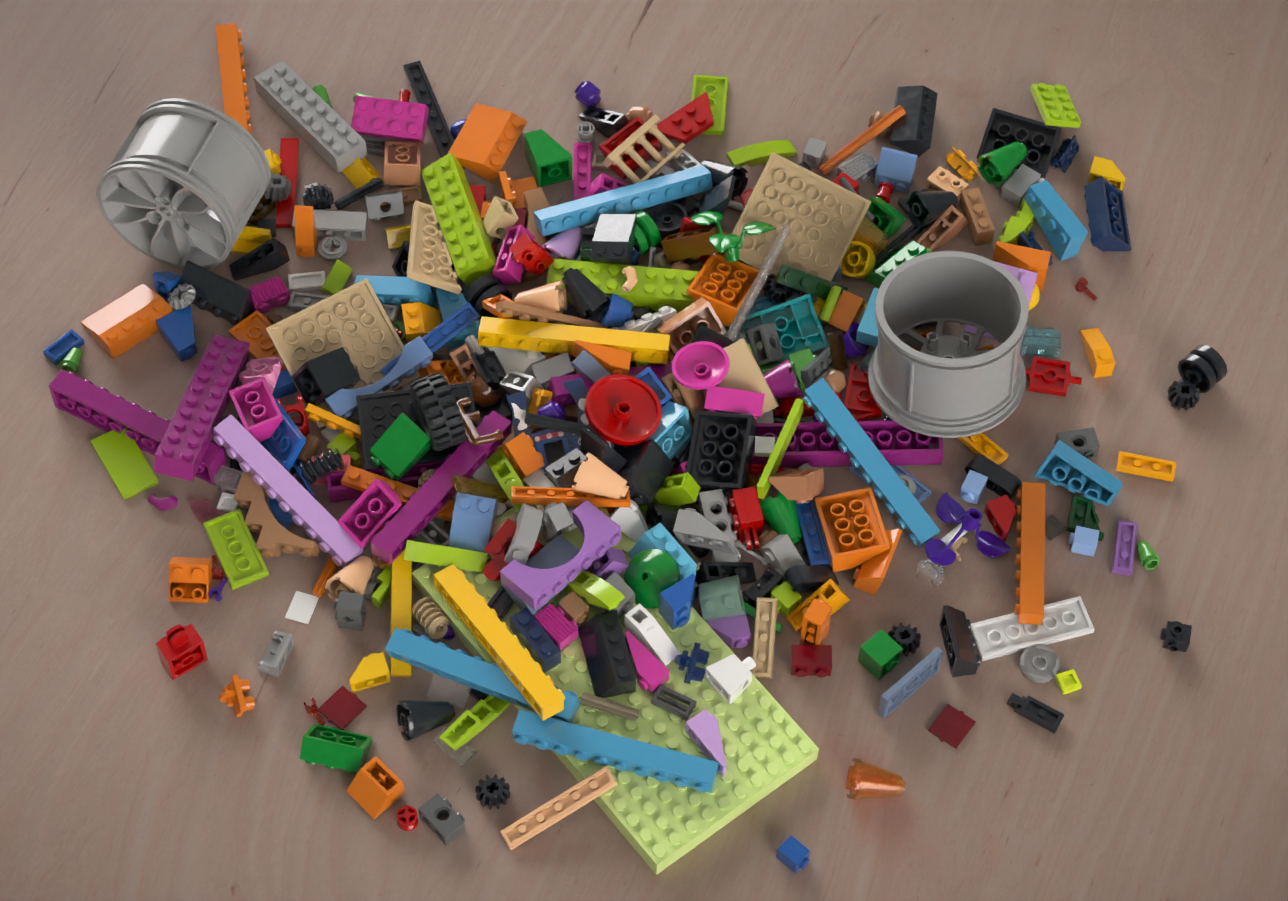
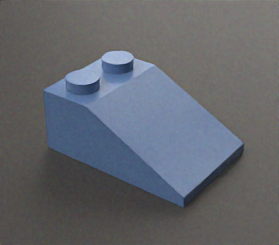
[448,492,498,553]

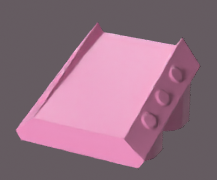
[239,356,283,393]

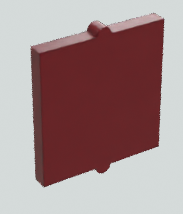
[318,685,367,730]
[928,704,976,749]

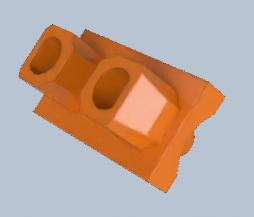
[219,675,255,717]

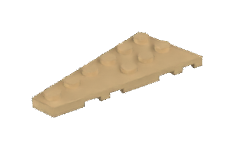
[407,200,462,295]

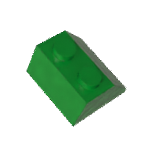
[857,196,906,247]

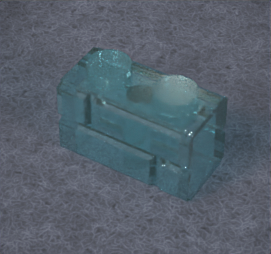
[1021,326,1061,357]

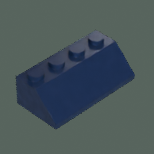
[1084,177,1131,252]

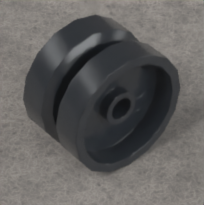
[648,202,687,248]
[464,274,512,319]
[1178,344,1227,393]

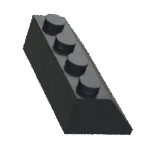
[889,85,938,158]
[178,260,254,325]
[578,610,636,698]

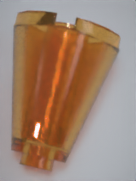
[846,758,905,799]

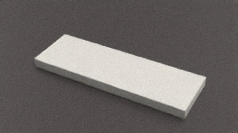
[970,596,1095,661]

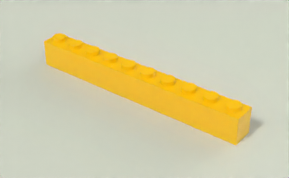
[478,316,670,364]
[433,564,565,721]

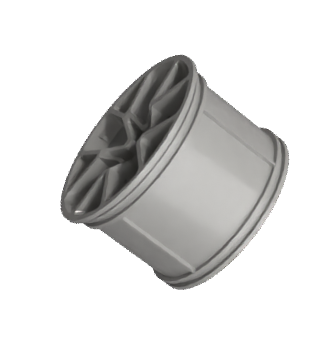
[868,251,1029,438]

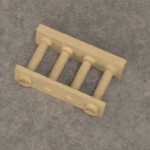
[603,114,685,184]

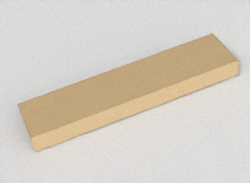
[751,597,778,679]

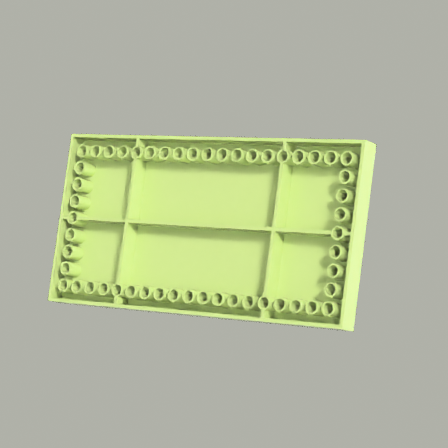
[412,507,819,875]

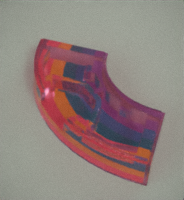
[189,499,231,525]

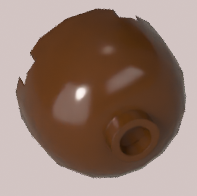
[464,371,501,408]

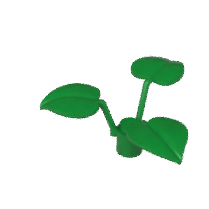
[691,211,776,262]

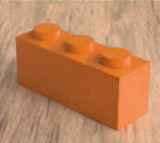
[799,598,832,645]

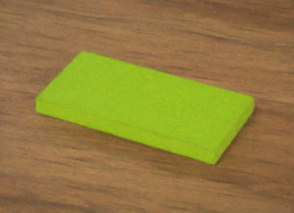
[691,75,729,136]
[90,427,159,500]
[203,509,269,590]

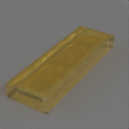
[451,475,509,503]

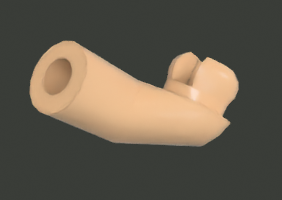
[622,266,638,293]

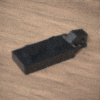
[1007,693,1064,734]

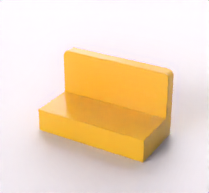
[342,157,384,189]
[385,224,411,249]
[231,226,272,255]

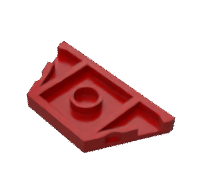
[656,92,714,144]
[844,362,882,421]

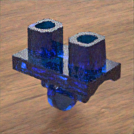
[674,642,710,684]

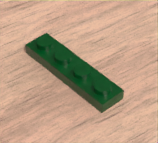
[775,264,848,300]

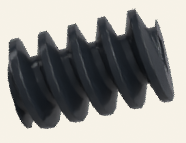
[300,448,345,483]

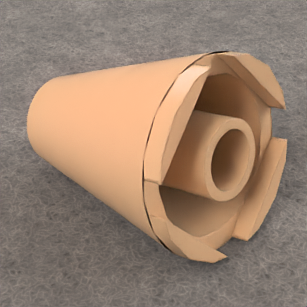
[514,281,567,315]
[572,453,629,499]
[325,556,374,602]

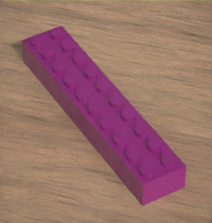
[154,334,250,481]
[49,369,227,486]
[751,421,944,468]

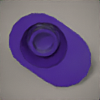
[844,323,869,358]

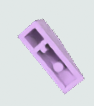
[685,709,727,776]

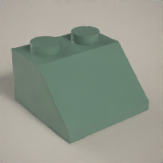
[699,575,746,622]

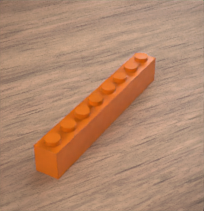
[215,23,252,134]
[1014,482,1045,625]

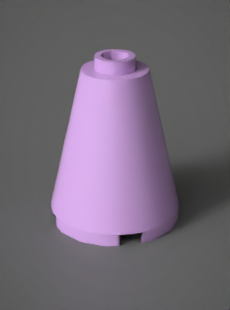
[542,227,583,269]

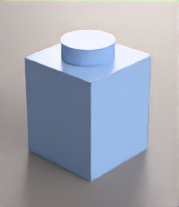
[959,470,988,505]
[1068,526,1099,557]

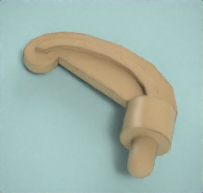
[950,537,968,561]

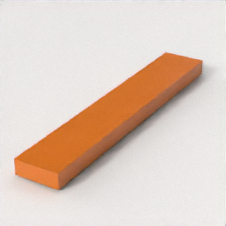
[511,486,631,508]

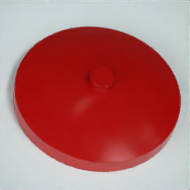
[584,374,662,445]

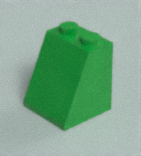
[524,129,572,188]
[370,412,431,481]

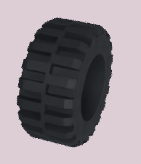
[410,373,466,451]

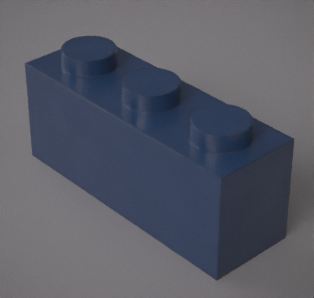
[510,607,561,673]

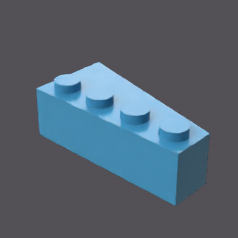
[1024,180,1088,261]
[354,275,436,312]
[434,287,480,354]
[1034,440,1123,507]

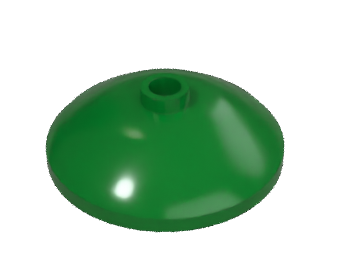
[624,549,680,609]

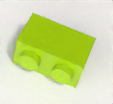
[655,472,701,506]

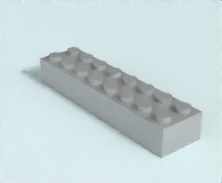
[254,61,367,173]

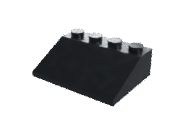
[976,108,1062,179]
[686,411,757,494]

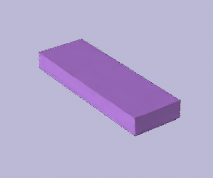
[1112,520,1138,576]

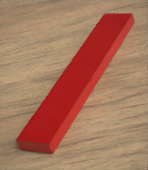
[276,138,299,228]

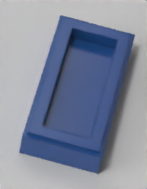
[43,329,85,365]

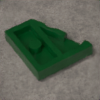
[1066,494,1104,541]

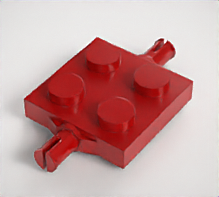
[1025,356,1082,397]

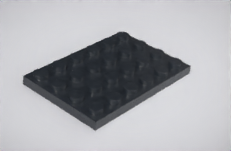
[356,382,478,471]

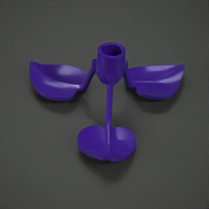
[925,492,1011,566]

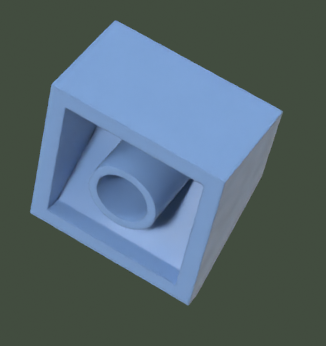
[874,147,917,194]

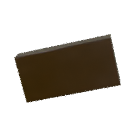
[828,331,848,370]

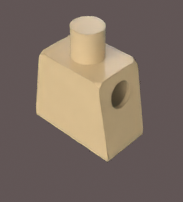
[483,196,518,243]

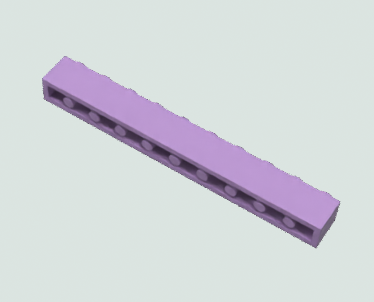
[213,415,363,568]

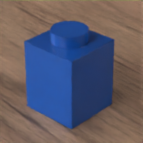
[776,835,810,873]

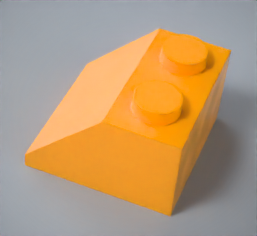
[401,302,441,344]

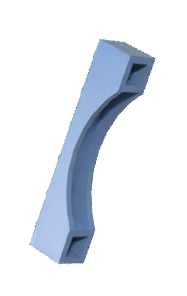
[325,336,433,420]

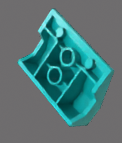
[739,294,829,367]

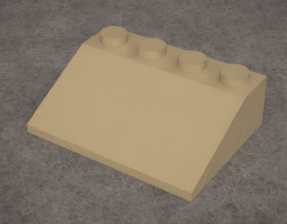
[701,338,779,415]

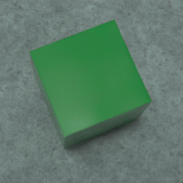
[858,629,903,680]

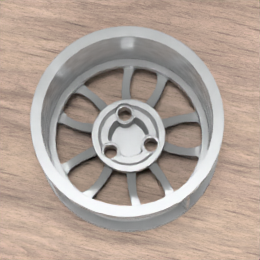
[96,98,271,269]

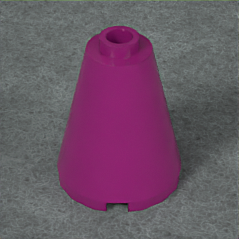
[763,359,802,399]

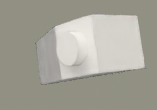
[609,500,649,543]

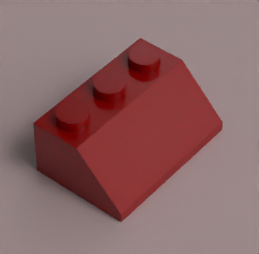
[599,117,662,180]

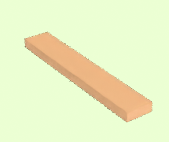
[500,766,618,850]

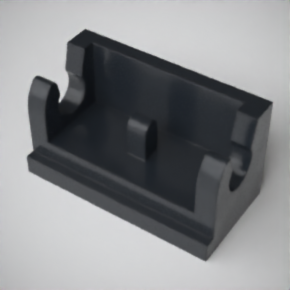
[471,347,507,391]
[742,567,783,609]

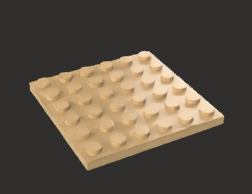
[732,152,871,299]
[266,278,420,429]

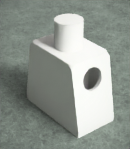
[705,655,756,704]

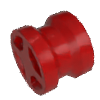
[397,805,418,831]

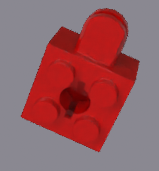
[728,487,764,550]
[483,518,544,581]
[156,624,208,680]

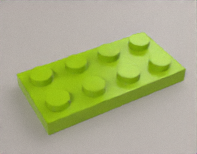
[1030,83,1081,128]

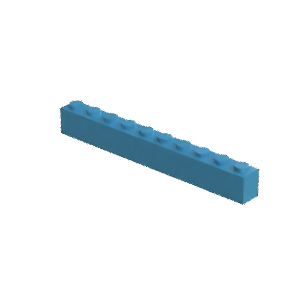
[533,165,713,236]
[803,378,940,548]
[385,628,580,723]
[512,709,719,793]

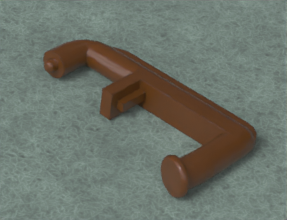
[457,397,504,446]

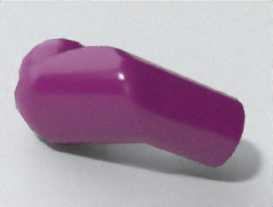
[148,494,178,511]

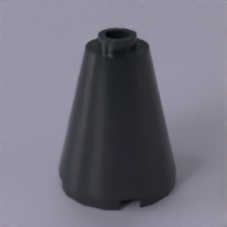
[700,159,748,201]
[906,191,958,227]
[562,268,611,319]
[646,503,702,537]
[396,700,455,741]

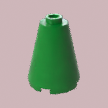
[977,141,1027,187]
[760,492,802,546]

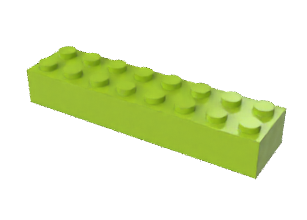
[421,153,496,286]
[546,259,698,313]

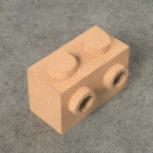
[925,166,969,205]

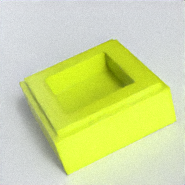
[1055,669,1082,695]

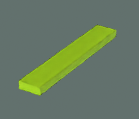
[757,398,803,499]

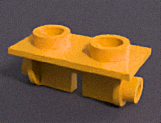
[945,147,979,181]
[528,387,553,429]

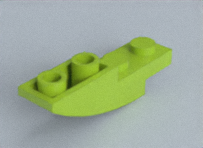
[998,197,1036,245]
[486,450,537,513]
[564,570,625,610]

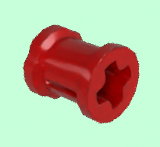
[875,182,894,204]

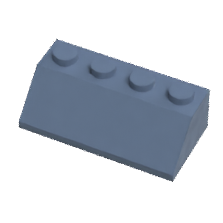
[501,534,585,615]

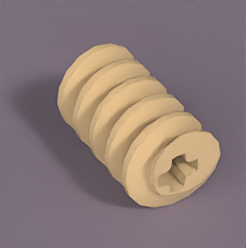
[412,597,449,639]

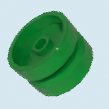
[633,210,661,257]

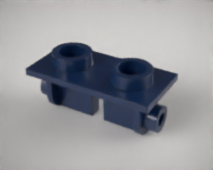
[1052,135,1079,173]

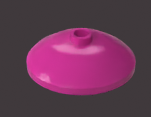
[672,341,730,390]

